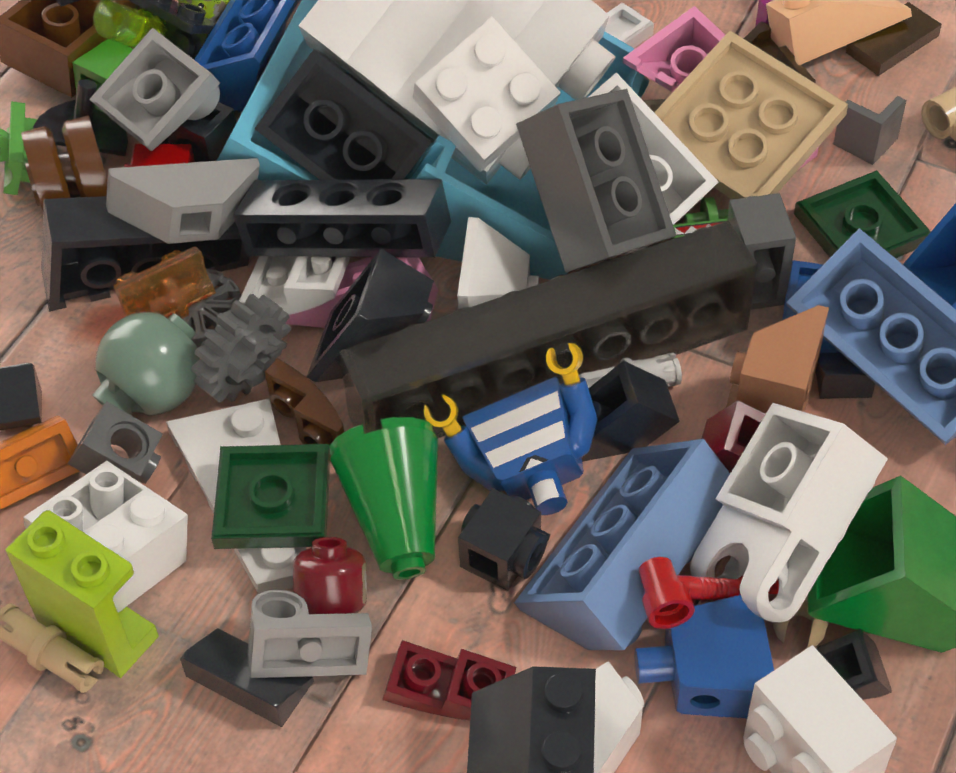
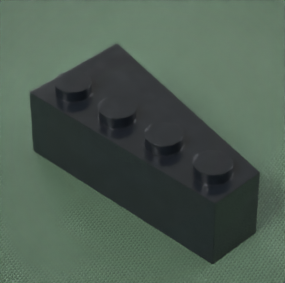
[41,196,250,312]

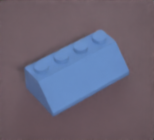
[786,228,956,445]
[514,439,730,650]

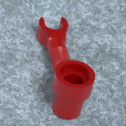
[638,557,779,629]

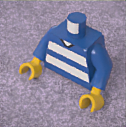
[424,343,597,516]

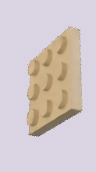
[654,31,848,200]

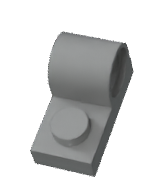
[248,590,372,678]

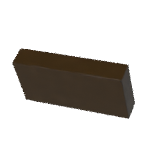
[846,2,942,76]

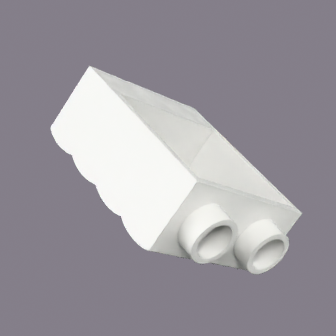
[298,0,616,185]

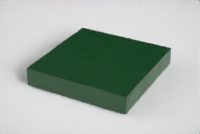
[794,170,931,258]
[211,444,331,549]

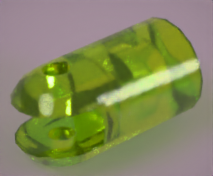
[93,0,168,48]

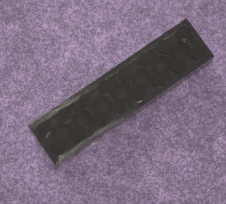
[339,221,758,438]

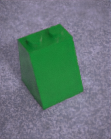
[808,475,956,653]

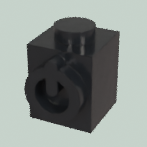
[458,488,550,591]

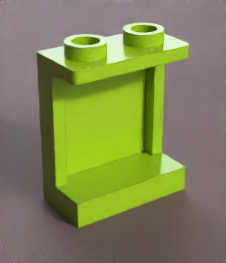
[5,510,159,678]

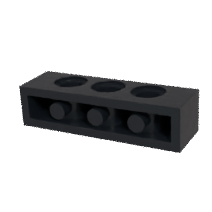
[234,179,451,258]

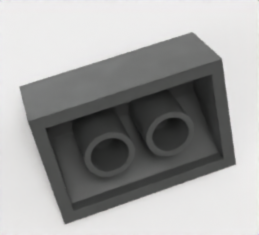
[516,89,676,273]

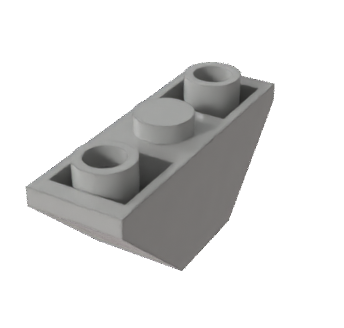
[106,158,260,244]

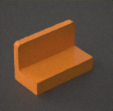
[0,415,79,509]

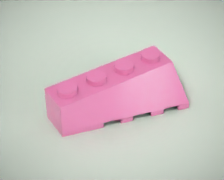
[623,6,819,170]

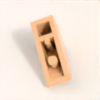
[766,0,912,65]

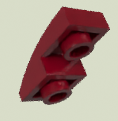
[382,640,517,721]

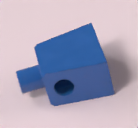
[634,595,774,719]

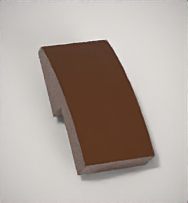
[265,358,344,446]

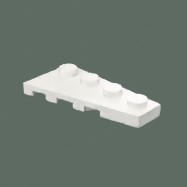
[166,398,306,594]

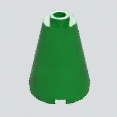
[329,417,438,580]

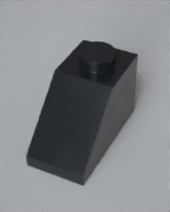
[582,361,680,462]

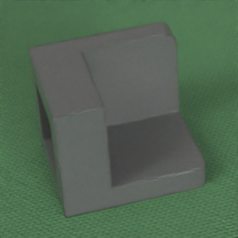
[833,96,907,165]

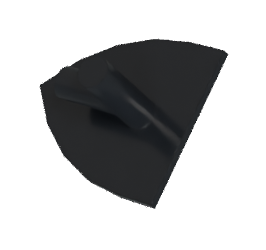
[33,79,128,156]

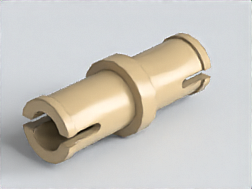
[0,603,104,693]

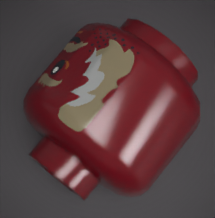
[293,537,367,614]

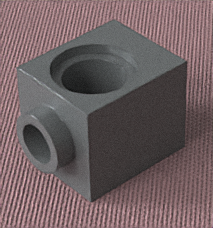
[67,401,163,484]

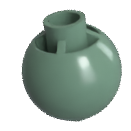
[92,312,200,416]

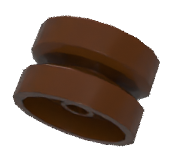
[21,116,108,210]

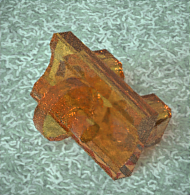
[113,246,216,319]

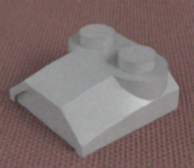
[90,28,220,151]

